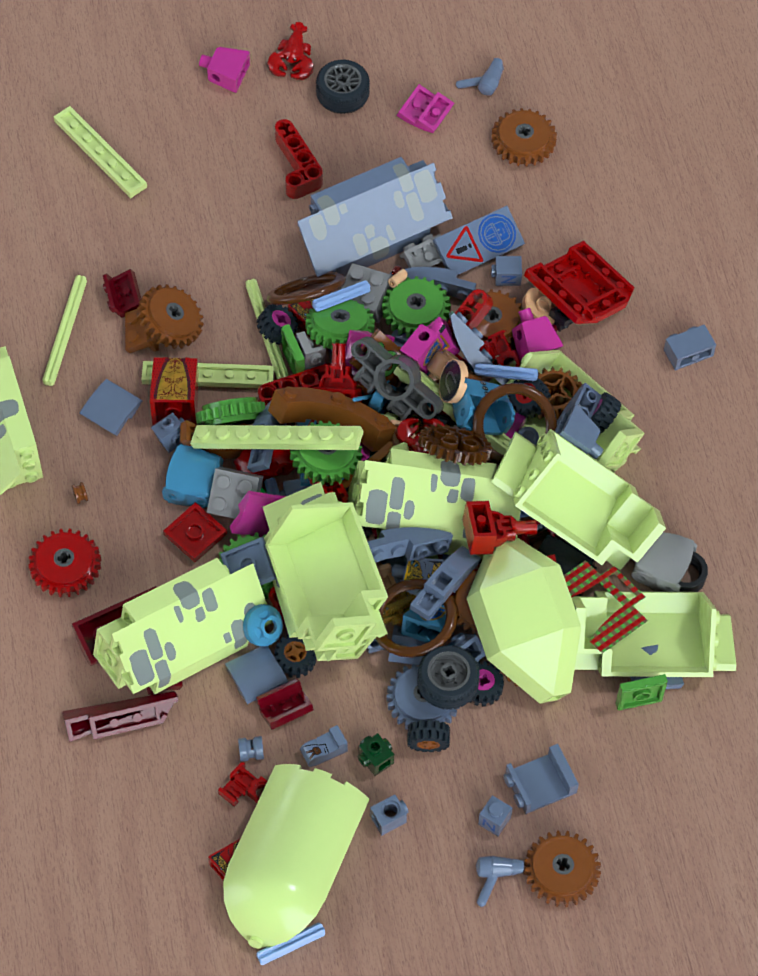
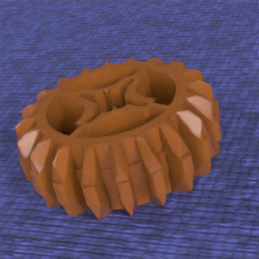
[537,366,582,420]

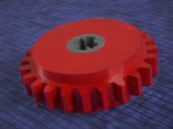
[28,528,102,597]

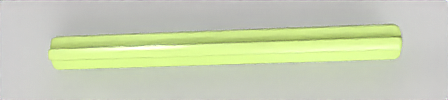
[42,275,87,386]
[246,279,289,379]

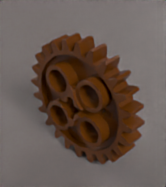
[418,424,492,466]

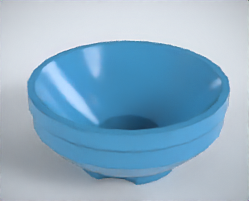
[243,604,283,647]

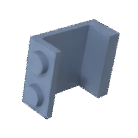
[503,744,579,815]

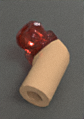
[388,265,408,288]

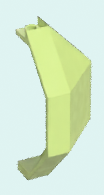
[467,538,581,704]

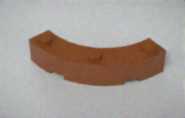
[268,386,396,452]

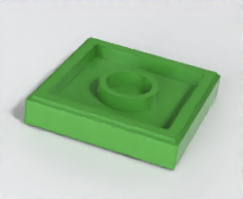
[281,324,305,374]
[616,674,668,711]

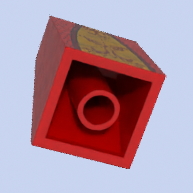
[150,357,199,426]

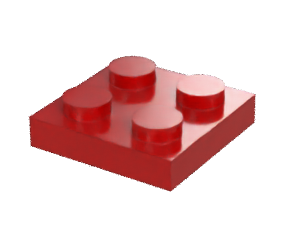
[163,502,227,563]

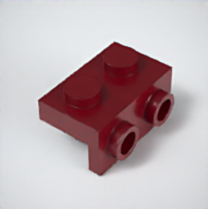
[103,269,141,318]
[256,678,314,730]

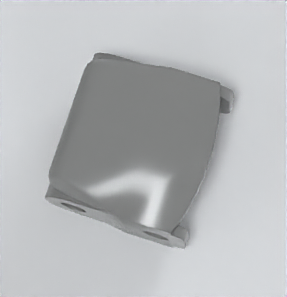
[631,532,697,592]

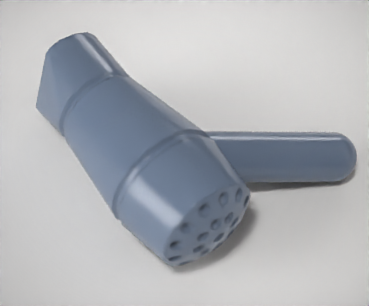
[456,58,504,96]
[476,856,524,907]

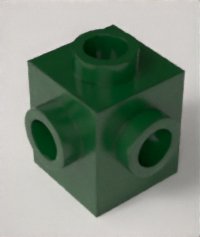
[357,733,395,776]

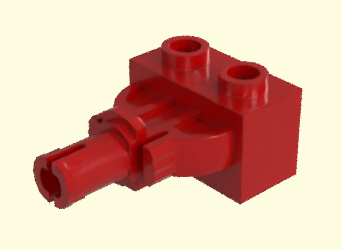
[313,343,362,403]
[462,501,537,555]

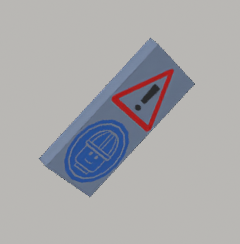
[433,206,525,275]

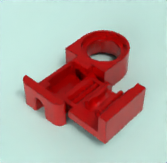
[480,330,520,367]
[218,762,268,807]

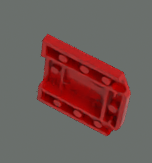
[524,240,635,324]

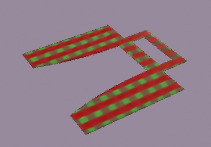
[564,560,648,653]

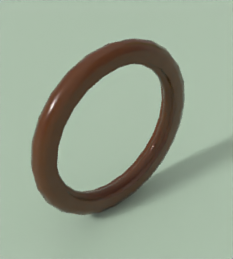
[267,273,346,305]
[472,383,557,465]
[375,578,458,658]

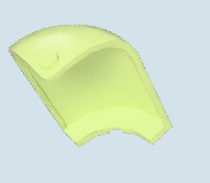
[223,764,369,949]

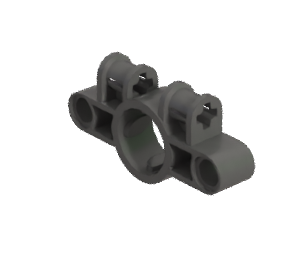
[351,337,444,421]

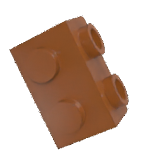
[125,309,159,353]

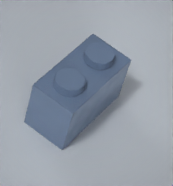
[664,324,716,371]

